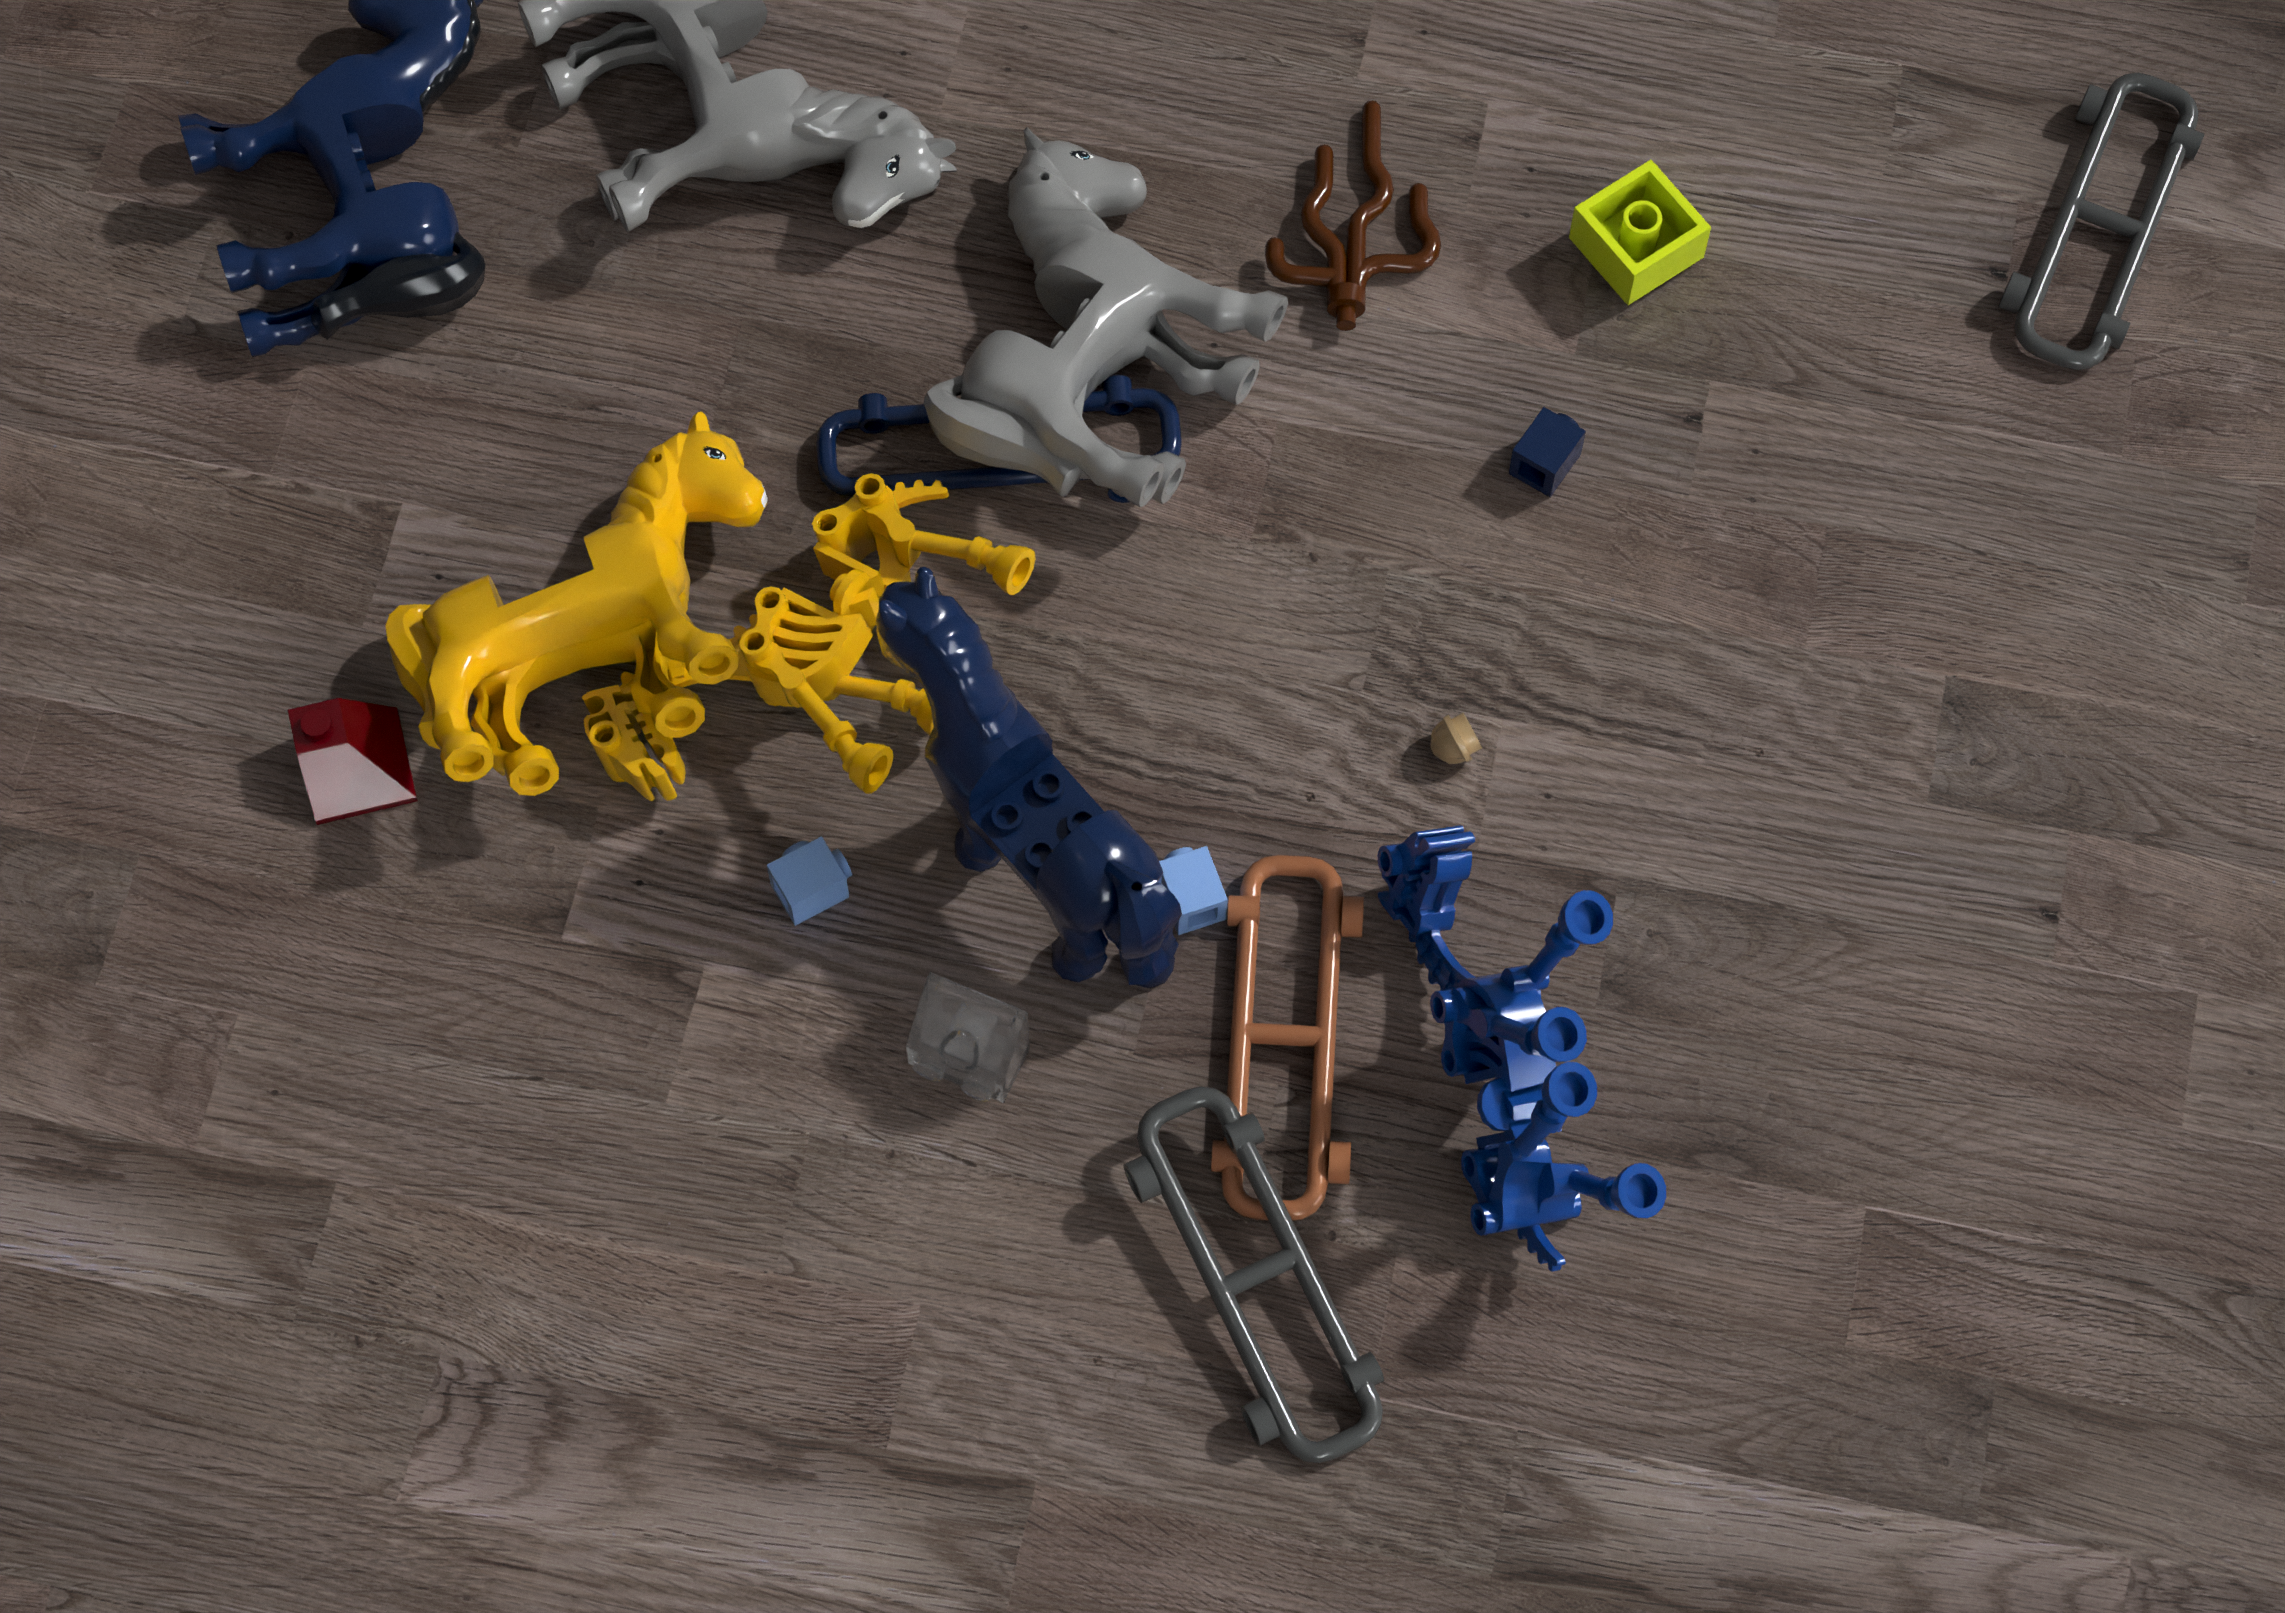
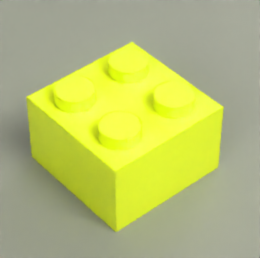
[1569,160,1711,305]

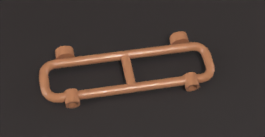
[1211,855,1364,1221]

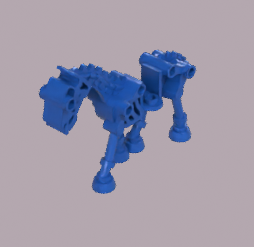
[1377,825,1666,1272]

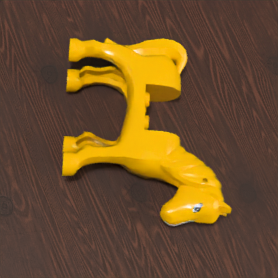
[385,411,768,796]

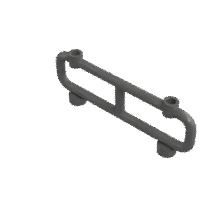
[1998,73,2205,370]
[1123,1086,1384,1464]

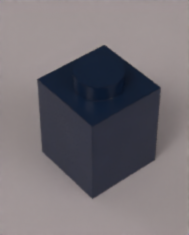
[1508,407,1586,498]

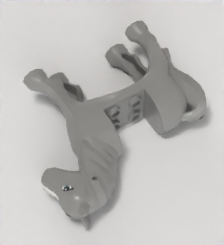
[518,0,957,232]
[924,127,1288,507]

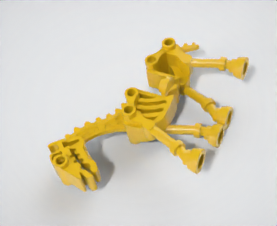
[582,473,1036,801]

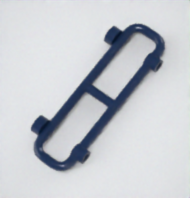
[816,375,1182,510]

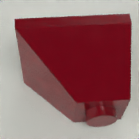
[288,698,418,825]

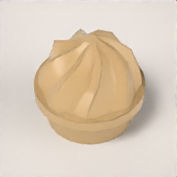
[1431,712,1482,764]

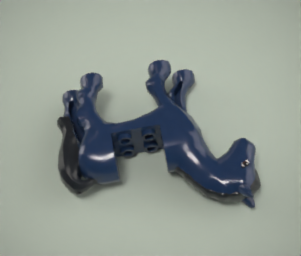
[178,0,486,357]

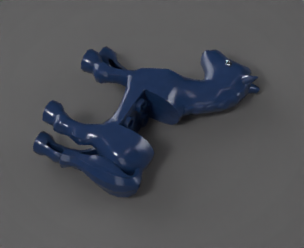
[876,567,1182,988]

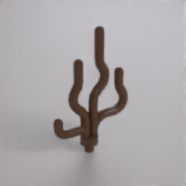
[1265,100,1441,331]

